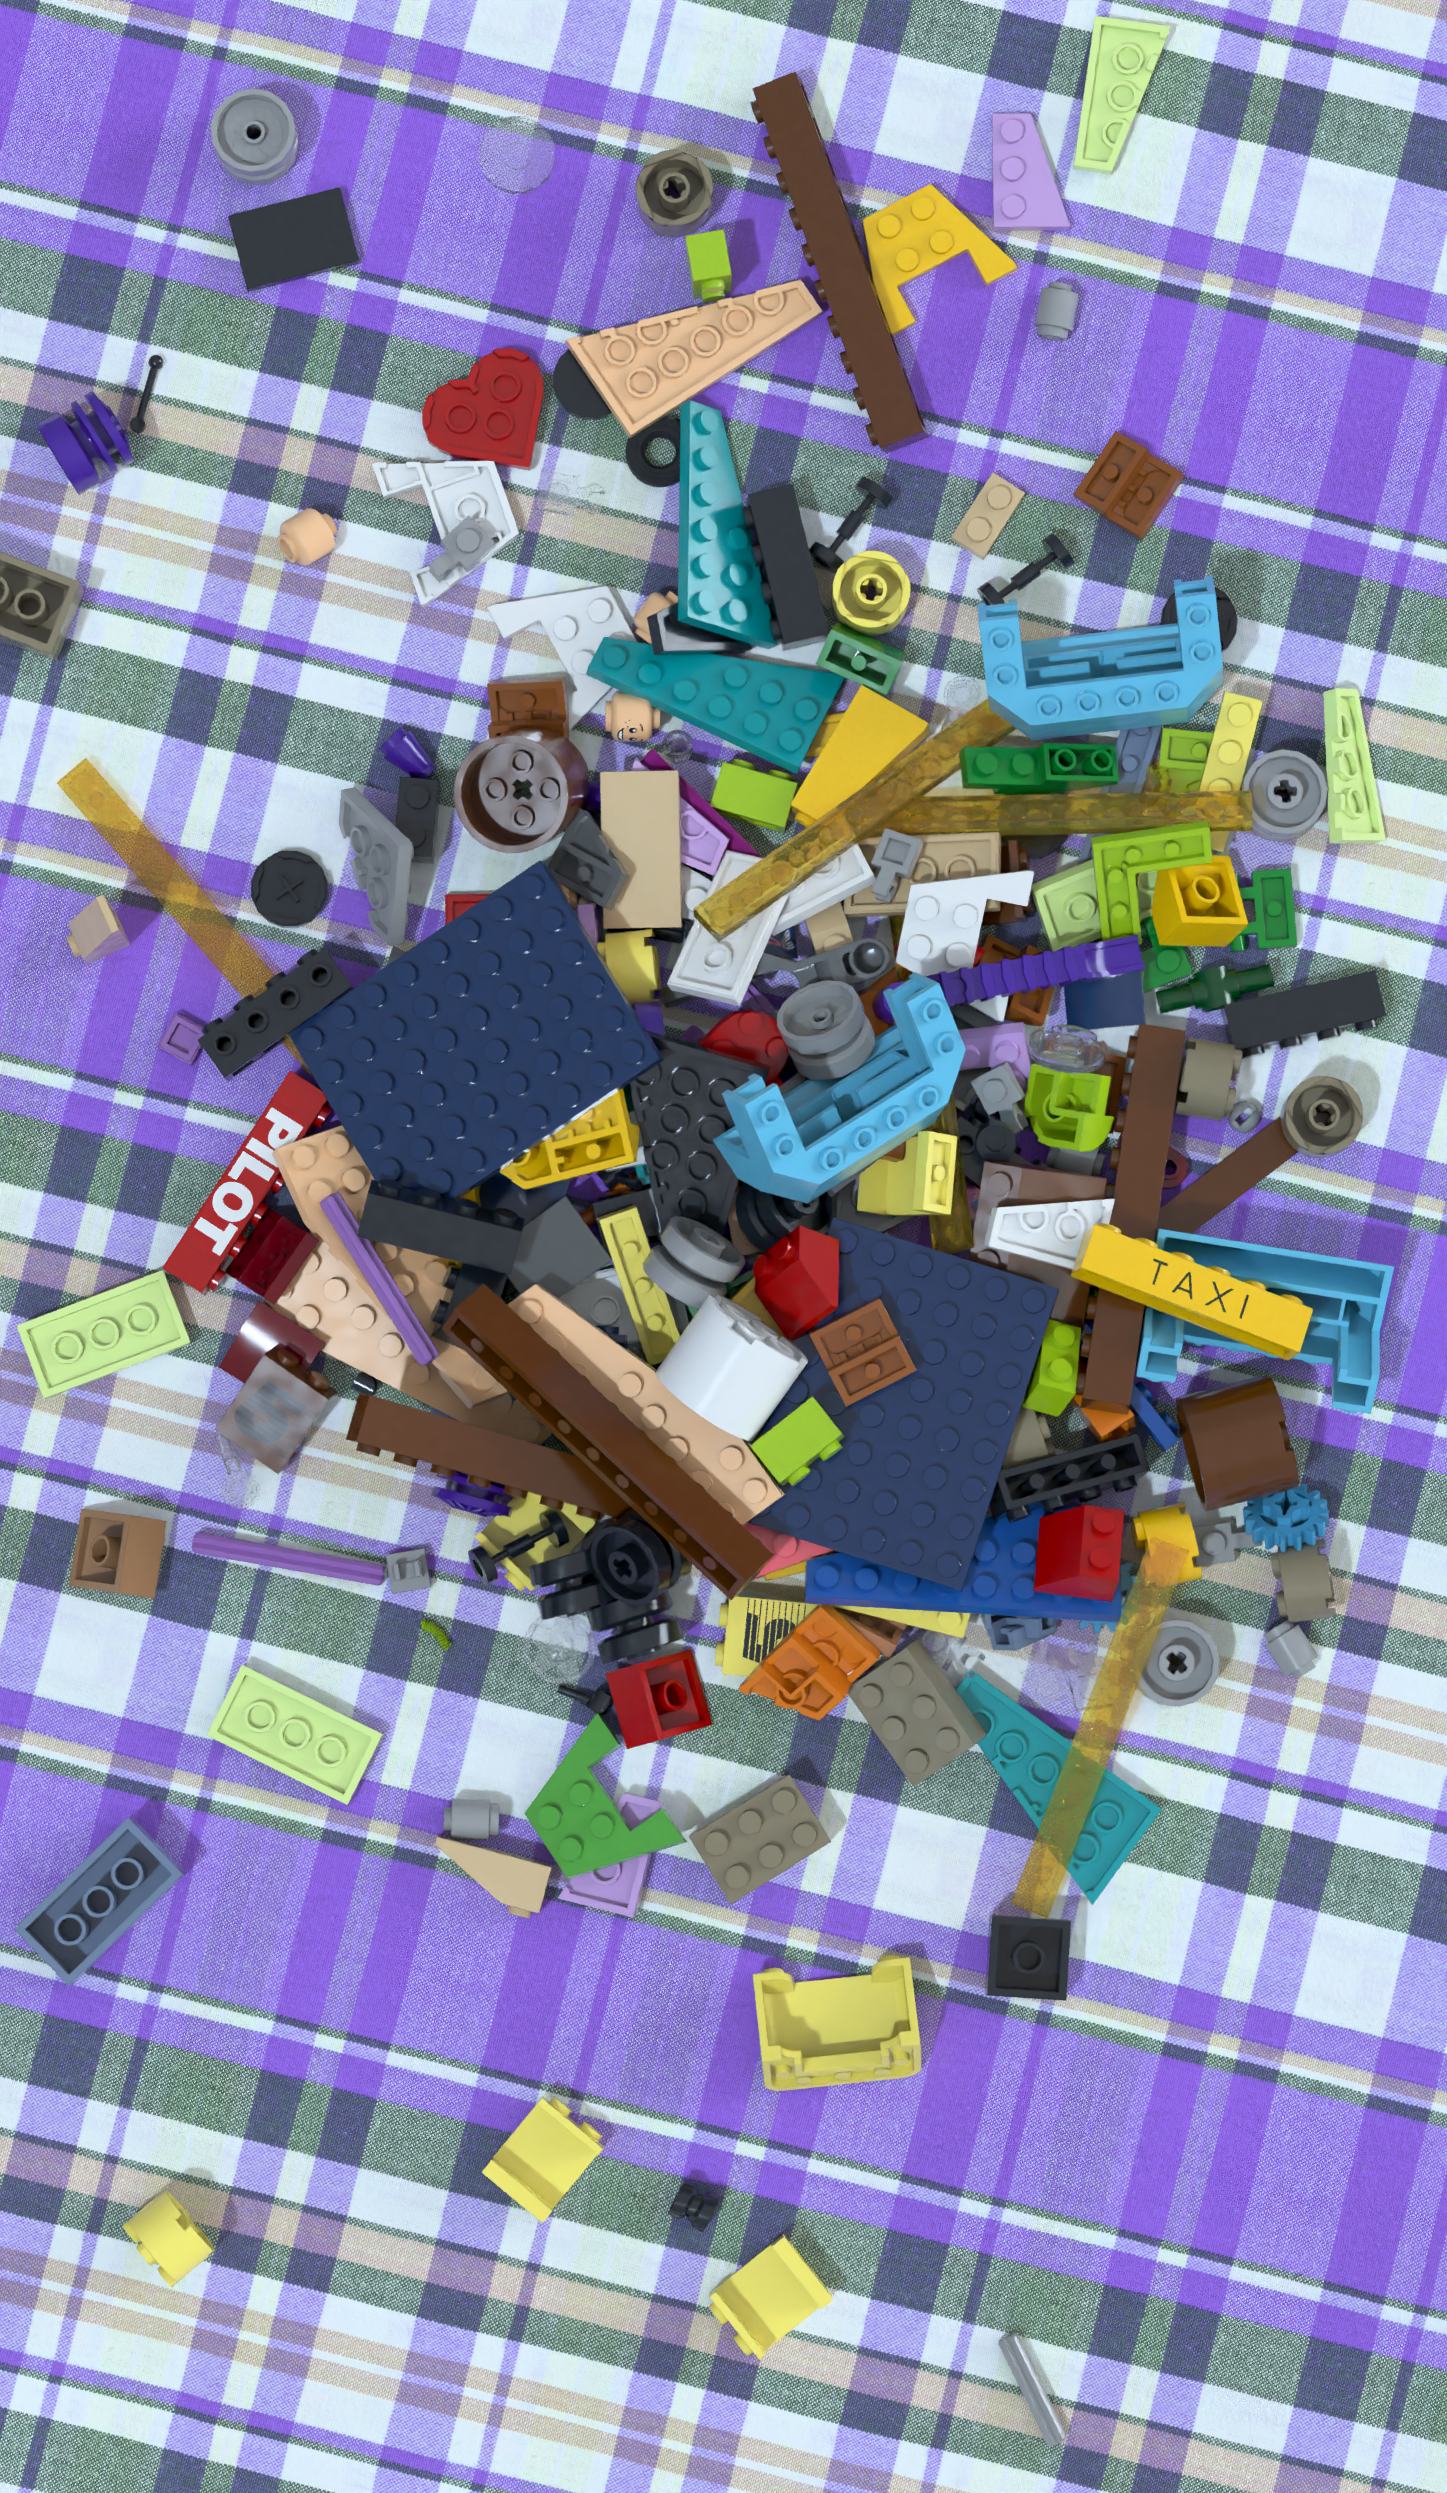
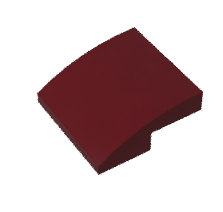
[225,1208,319,1305]
[219,1301,326,1384]

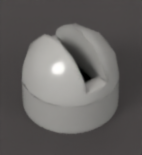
[1228,1101,1260,1133]

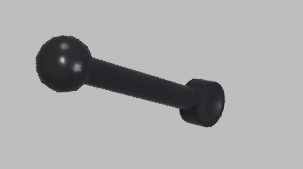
[130,355,164,433]

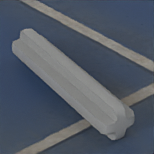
[999,2333,1066,2446]

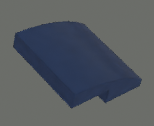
[1064,971,1146,1032]
[479,1172,572,1224]

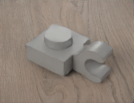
[429,516,495,583]
[871,828,924,904]
[970,1062,1028,1134]
[1193,1522,1262,1566]

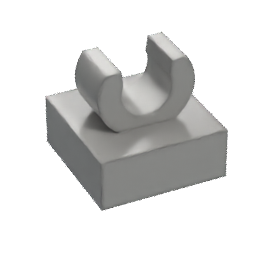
[386,1548,431,1594]

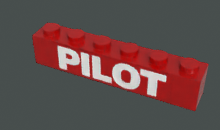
[162,1071,333,1296]

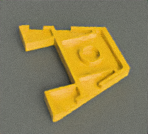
[862,184,1017,336]

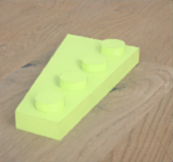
[1073,16,1171,175]
[1323,688,1386,844]

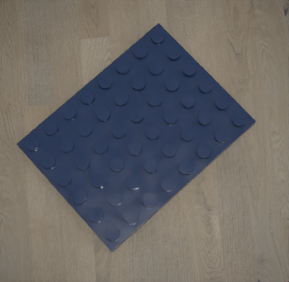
[289,861,664,1201]
[747,1218,1059,1592]

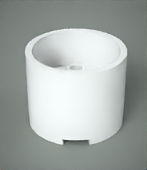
[655,1294,808,1441]

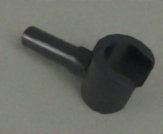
[596,1169,643,1191]
[350,1372,378,1396]
[557,1684,614,1715]

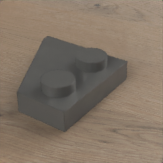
[548,808,629,910]

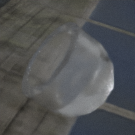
[662,730,693,764]

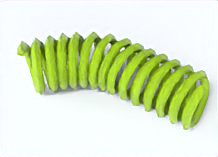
[420,1619,452,1651]

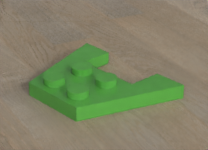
[524,1713,687,1879]

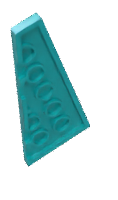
[678,400,778,650]
[586,637,845,774]
[956,1669,1162,1905]

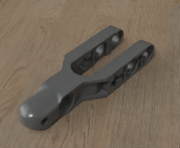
[660,938,891,1044]

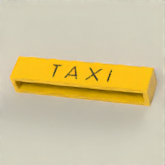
[1070,1223,1313,1361]

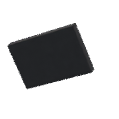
[228,187,360,292]

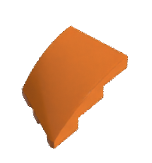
[738,1604,881,1721]

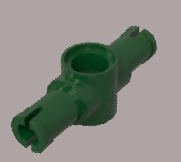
[1155,964,1274,1014]

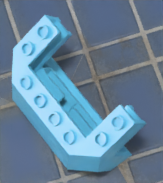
[977,575,1223,741]
[713,972,966,1204]
[1136,1228,1394,1414]

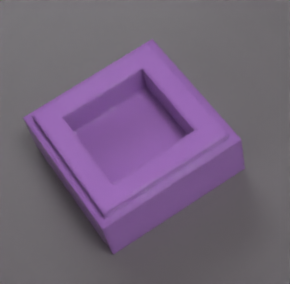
[156,1013,204,1066]

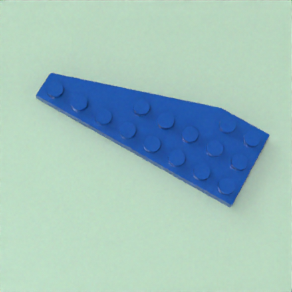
[804,1506,1121,1622]

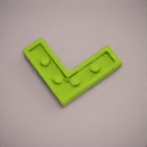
[1091,821,1213,945]

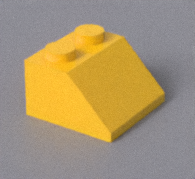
[1151,855,1248,947]

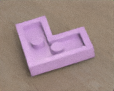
[958,1022,1031,1093]

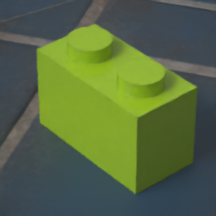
[685,229,732,303]
[710,759,798,833]
[1022,1320,1081,1417]
[750,1396,845,1486]

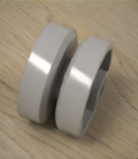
[210,88,299,186]
[1237,749,1328,842]
[777,980,875,1080]
[643,1216,745,1309]
[1129,1619,1220,1707]

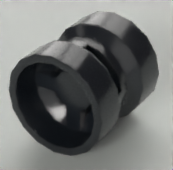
[668,2179,721,2232]

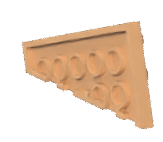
[565,279,822,438]

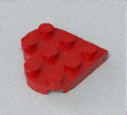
[422,348,544,471]
[696,1009,789,1088]

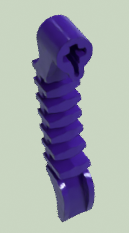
[872,935,1145,1023]

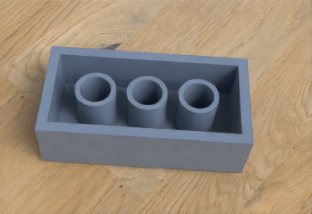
[14,1817,187,1986]

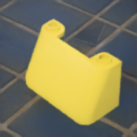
[753,1955,922,2091]

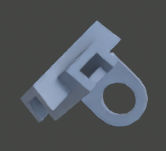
[981,1614,1057,1651]

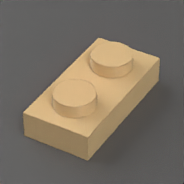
[951,473,1025,560]

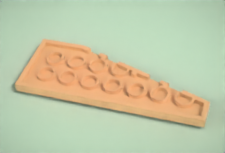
[272,1125,508,1409]
[262,1232,552,1445]
[508,1284,785,1525]

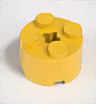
[1131,1502,1202,1589]

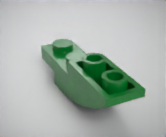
[959,743,1119,794]

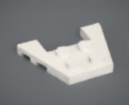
[372,461,519,608]
[488,586,637,733]
[895,870,1034,1022]

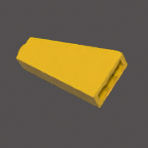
[790,685,930,831]

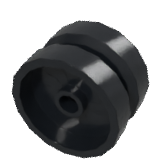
[736,1182,837,1253]
[590,1509,692,1606]
[527,1548,617,1620]
[586,1589,684,1665]

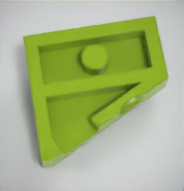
[1154,728,1213,803]

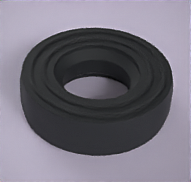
[625,417,680,487]

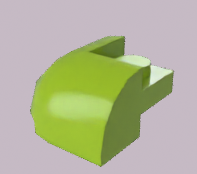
[1024,1063,1114,1152]

